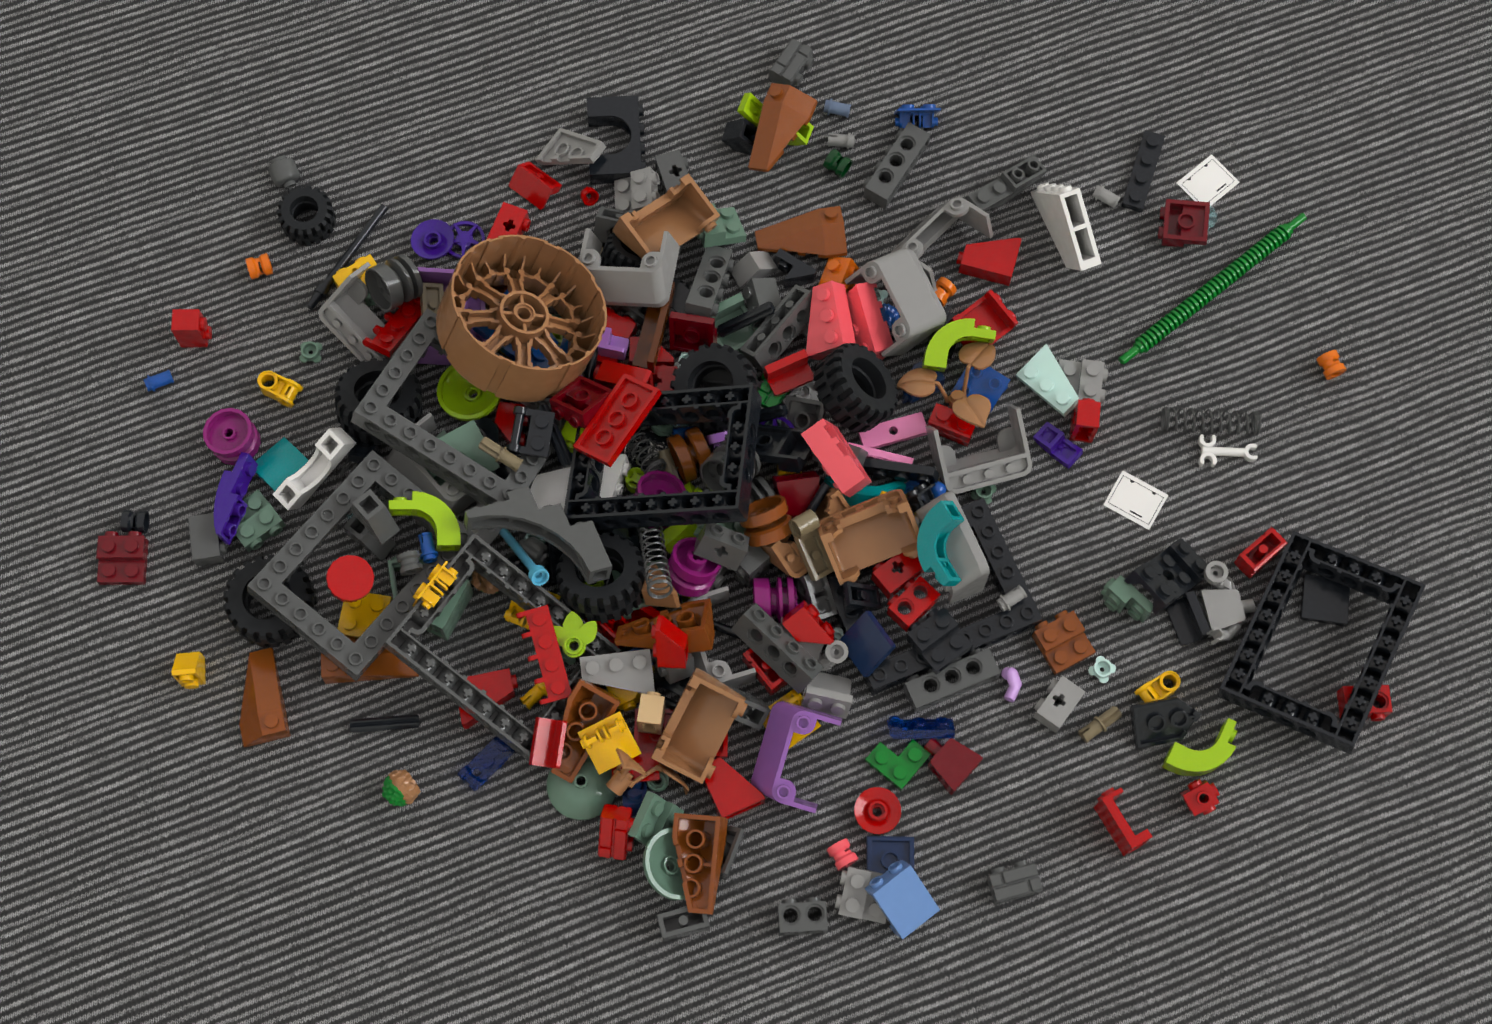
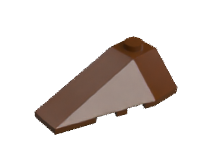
[748,83,818,172]
[755,206,847,258]
[614,598,715,653]
[321,636,419,684]
[239,647,291,748]
[551,679,621,784]
[672,813,728,915]

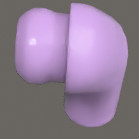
[1001,667,1022,702]

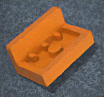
[818,257,860,293]

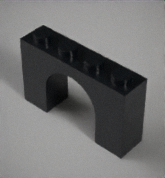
[587,95,646,185]

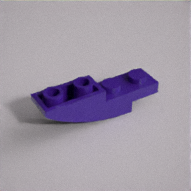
[214,452,258,545]

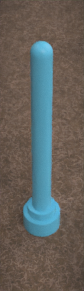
[499,528,549,586]

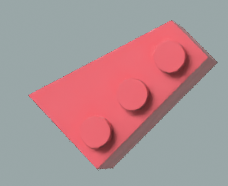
[806,281,856,361]
[847,282,893,360]
[801,418,872,497]

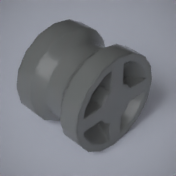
[396,550,424,576]

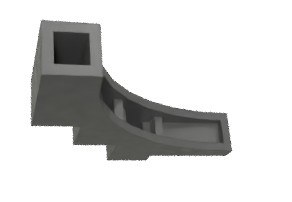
[464,487,612,584]

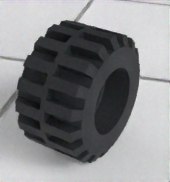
[277,185,336,246]
[600,232,642,268]

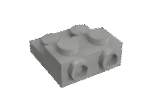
[614,167,660,212]
[1058,359,1108,403]
[834,866,886,924]

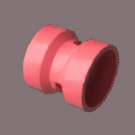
[826,838,859,871]

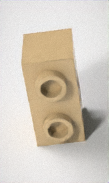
[637,691,666,735]

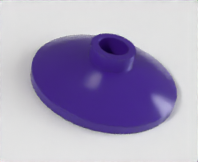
[411,219,454,260]

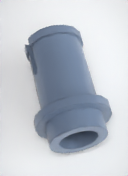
[823,98,851,118]

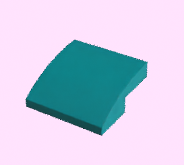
[256,437,309,492]

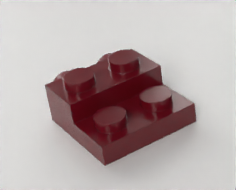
[1158,199,1210,247]
[669,311,717,352]
[549,375,612,429]
[96,531,149,585]

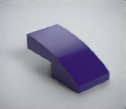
[1033,422,1083,469]

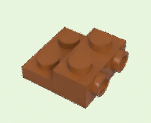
[1032,610,1096,675]

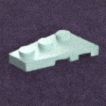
[1016,344,1080,417]

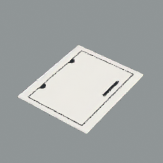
[1177,154,1240,206]
[1103,471,1168,530]

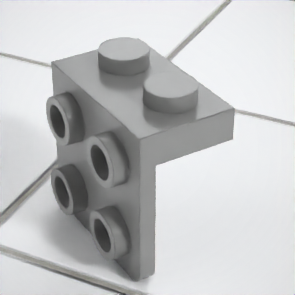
[801,672,853,719]

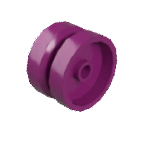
[203,408,261,466]
[633,470,686,530]
[664,537,721,597]

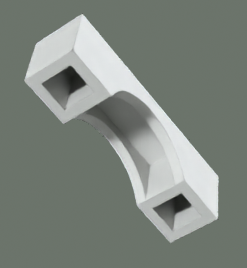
[272,427,356,510]

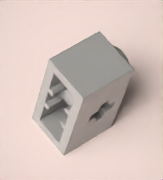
[1033,675,1086,733]

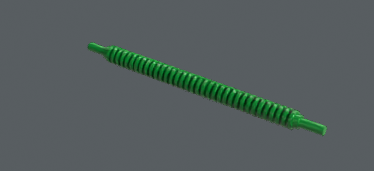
[1118,213,1307,365]

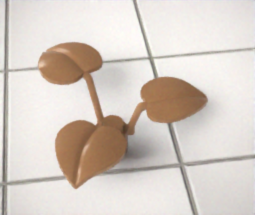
[897,342,996,428]
[606,748,689,796]

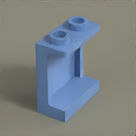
[865,860,940,939]

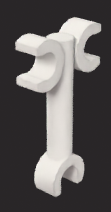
[1198,434,1258,467]

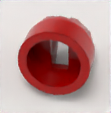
[580,186,599,206]

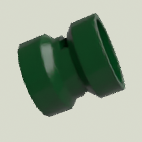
[823,149,853,178]

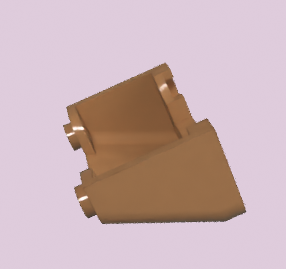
[612,173,720,259]
[760,485,850,578]
[818,489,919,585]
[651,667,748,784]

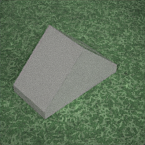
[730,251,778,290]

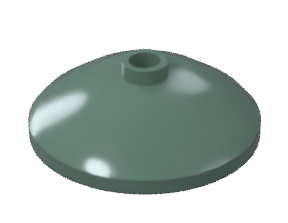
[547,756,616,820]
[643,827,685,900]

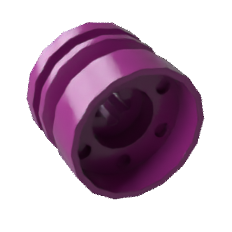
[753,577,797,623]

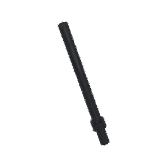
[306,204,388,310]

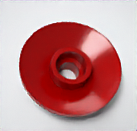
[854,787,901,835]

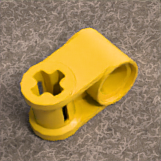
[257,370,303,408]
[1134,671,1181,703]

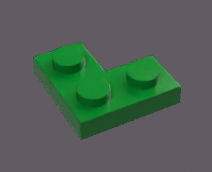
[865,739,931,791]

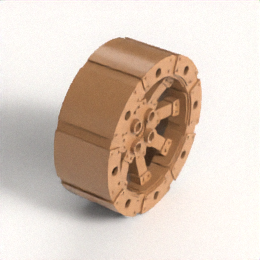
[436,235,607,402]

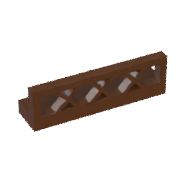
[632,282,675,373]

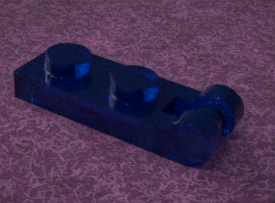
[887,716,955,739]
[457,736,516,792]

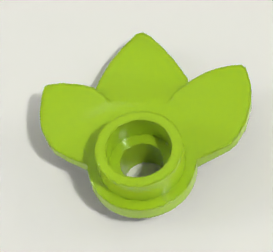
[554,611,597,658]

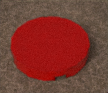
[326,555,374,603]

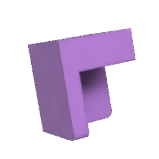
[598,327,629,361]

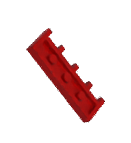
[362,297,421,358]
[516,605,571,705]

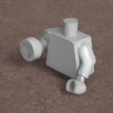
[1197,561,1255,645]
[771,617,848,671]

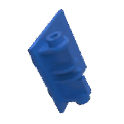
[894,104,941,129]
[950,367,1011,413]

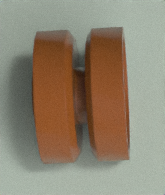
[666,426,711,484]
[739,495,792,547]

